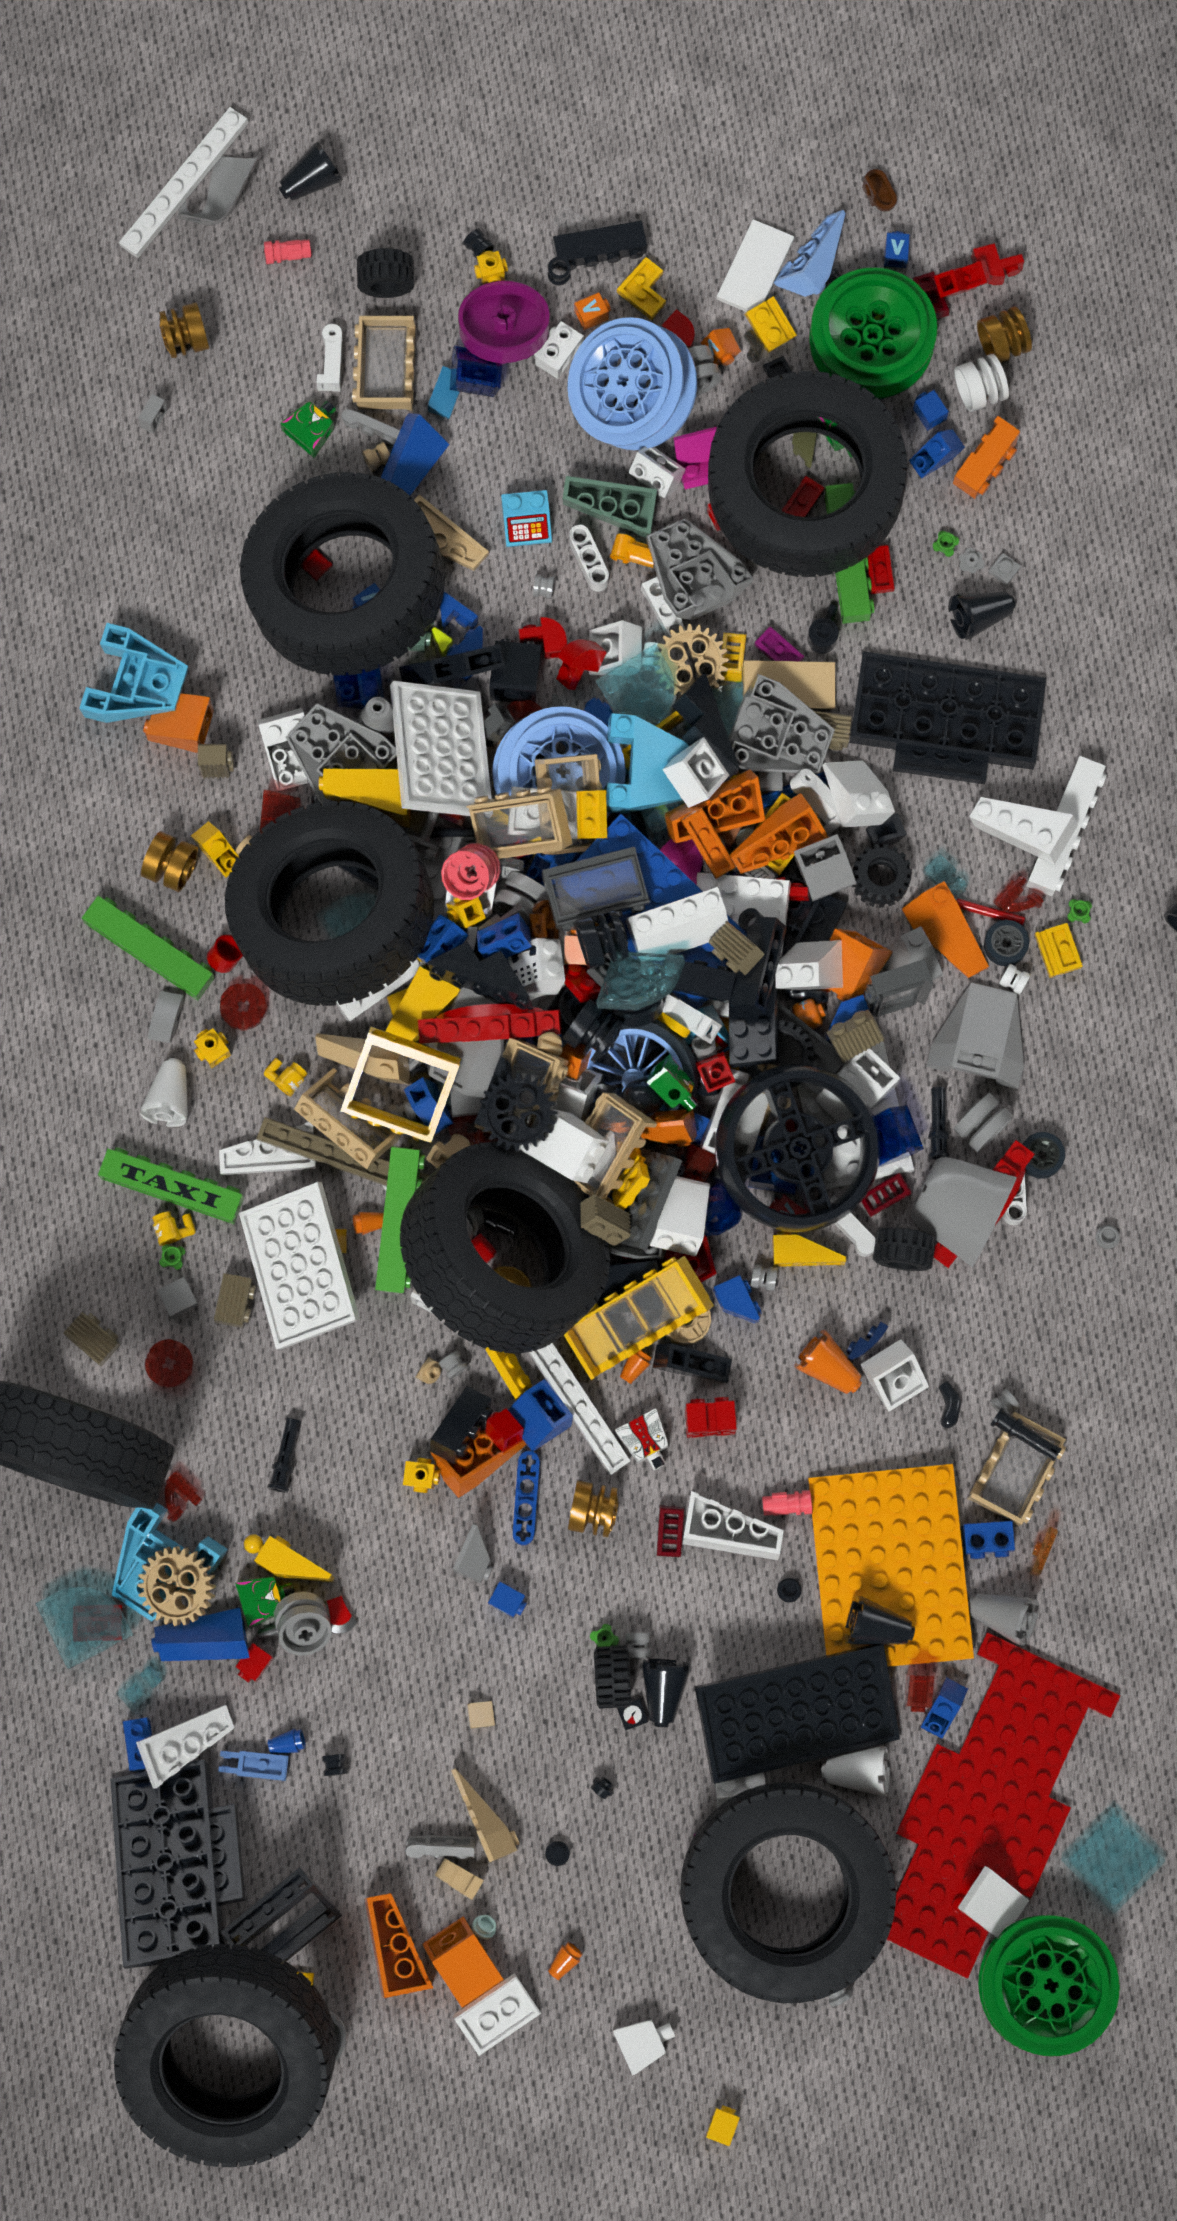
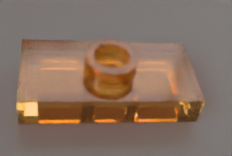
[1029,1526,1058,1576]

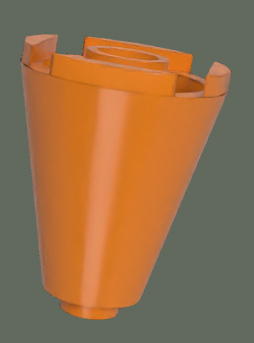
[794,1330,862,1394]

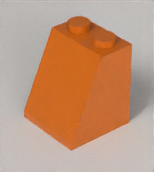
[143,694,214,753]
[822,929,893,1002]
[422,1916,504,2008]

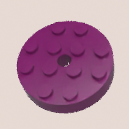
[458,281,550,364]

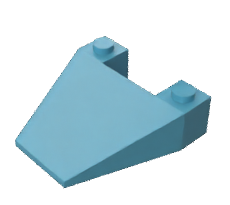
[79,623,189,723]
[604,713,689,814]
[112,1502,228,1622]

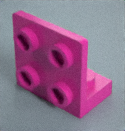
[673,427,717,490]

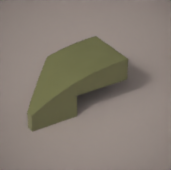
[792,432,817,468]

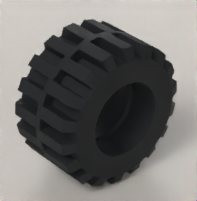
[357,248,414,298]
[852,844,912,908]
[873,1227,936,1271]
[594,1645,631,1709]

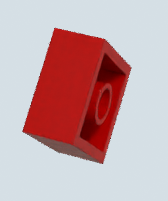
[696,1052,736,1093]

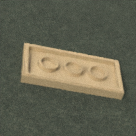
[743,660,835,709]

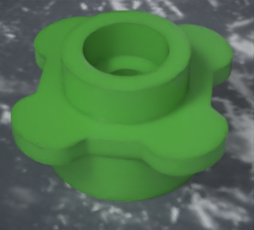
[932,531,959,557]
[1067,899,1092,924]
[159,1244,185,1270]
[590,1624,619,1647]

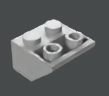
[794,834,856,901]

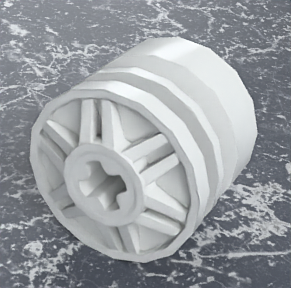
[954,354,1009,412]

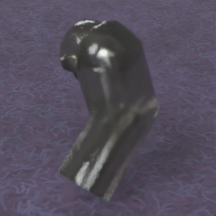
[744,330,764,363]

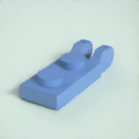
[218,1751,289,1781]

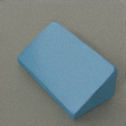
[428,366,465,419]

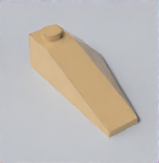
[315,1033,411,1085]
[451,1768,520,1863]

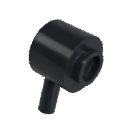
[807,604,839,654]

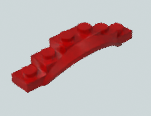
[418,1004,562,1044]
[934,1140,1035,1268]

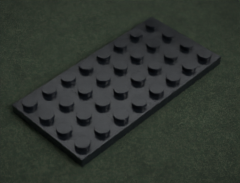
[694,1644,900,1784]

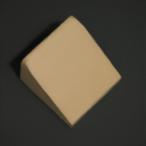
[467,1701,495,1729]

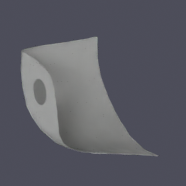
[176,154,259,226]
[911,1157,1017,1267]

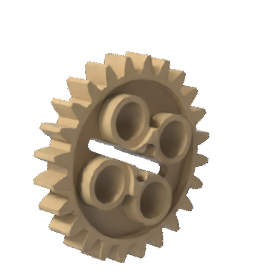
[653,624,729,696]
[137,1546,216,1626]

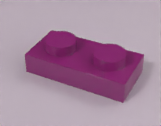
[754,627,804,662]

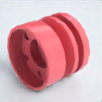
[441,843,501,900]

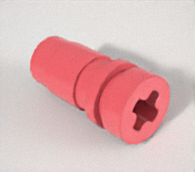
[264,239,311,264]
[762,1490,812,1516]

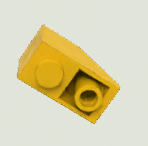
[191,821,239,878]

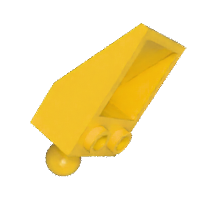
[244,1534,334,1582]

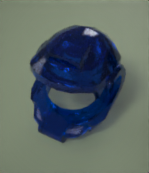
[704,1183,743,1236]

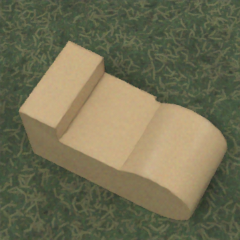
[426,1134,470,1168]
[435,1858,484,1900]

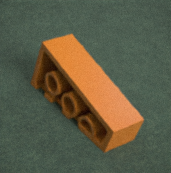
[664,769,765,843]
[364,1893,433,1998]

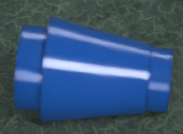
[268,1728,306,1754]

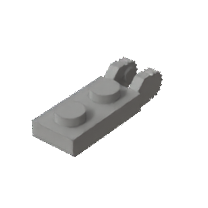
[341,409,400,446]
[405,1835,475,1859]

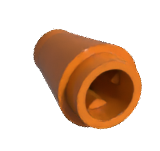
[353,1212,384,1235]
[620,1350,652,1384]
[548,1942,583,1980]

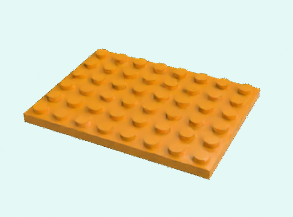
[808,1464,974,1667]

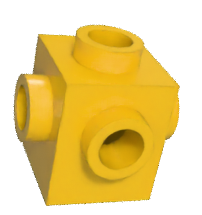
[474,251,508,285]
[446,897,486,929]
[194,1028,231,1069]
[403,1458,440,1493]

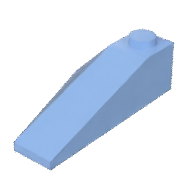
[773,210,846,297]

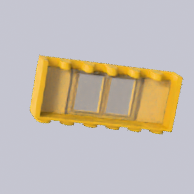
[564,1256,714,1380]

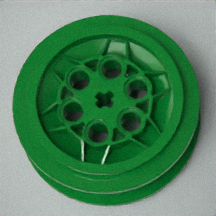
[809,267,937,399]
[978,1915,1120,2056]

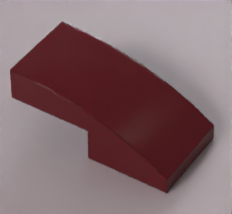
[912,271,949,319]

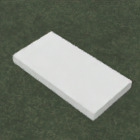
[716,219,794,312]

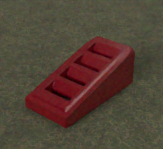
[862,1173,913,1217]
[656,1505,684,1557]

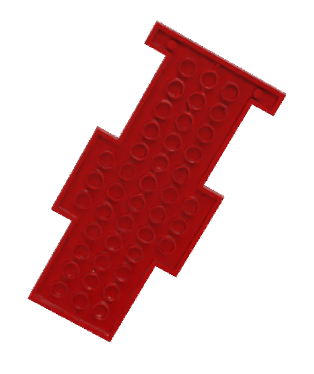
[887,1632,1121,1979]

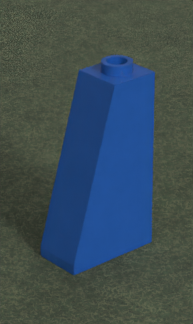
[381,413,450,495]
[151,1607,250,1661]

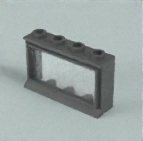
[542,847,650,931]
[864,959,933,1017]

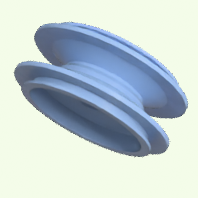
[567,317,697,451]
[492,707,626,817]

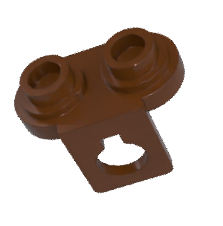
[862,169,897,212]
[529,900,559,939]

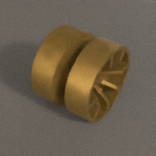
[141,831,198,892]

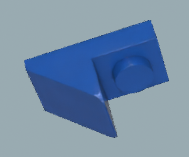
[440,592,478,630]

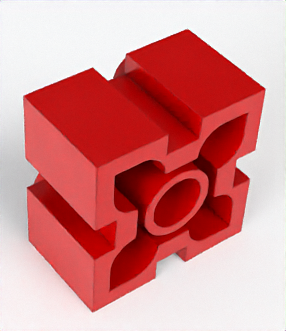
[685,1397,737,1438]

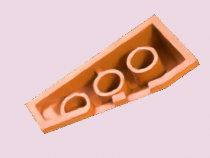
[730,793,829,874]
[901,881,989,978]
[600,1109,697,1147]
[430,1430,526,1498]

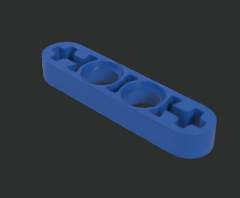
[513,1451,540,1546]

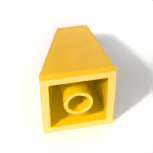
[319,769,411,828]
[385,965,461,1042]

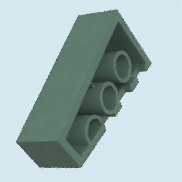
[562,476,657,538]

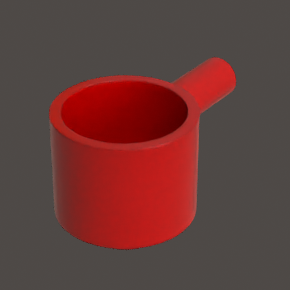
[207,935,243,973]

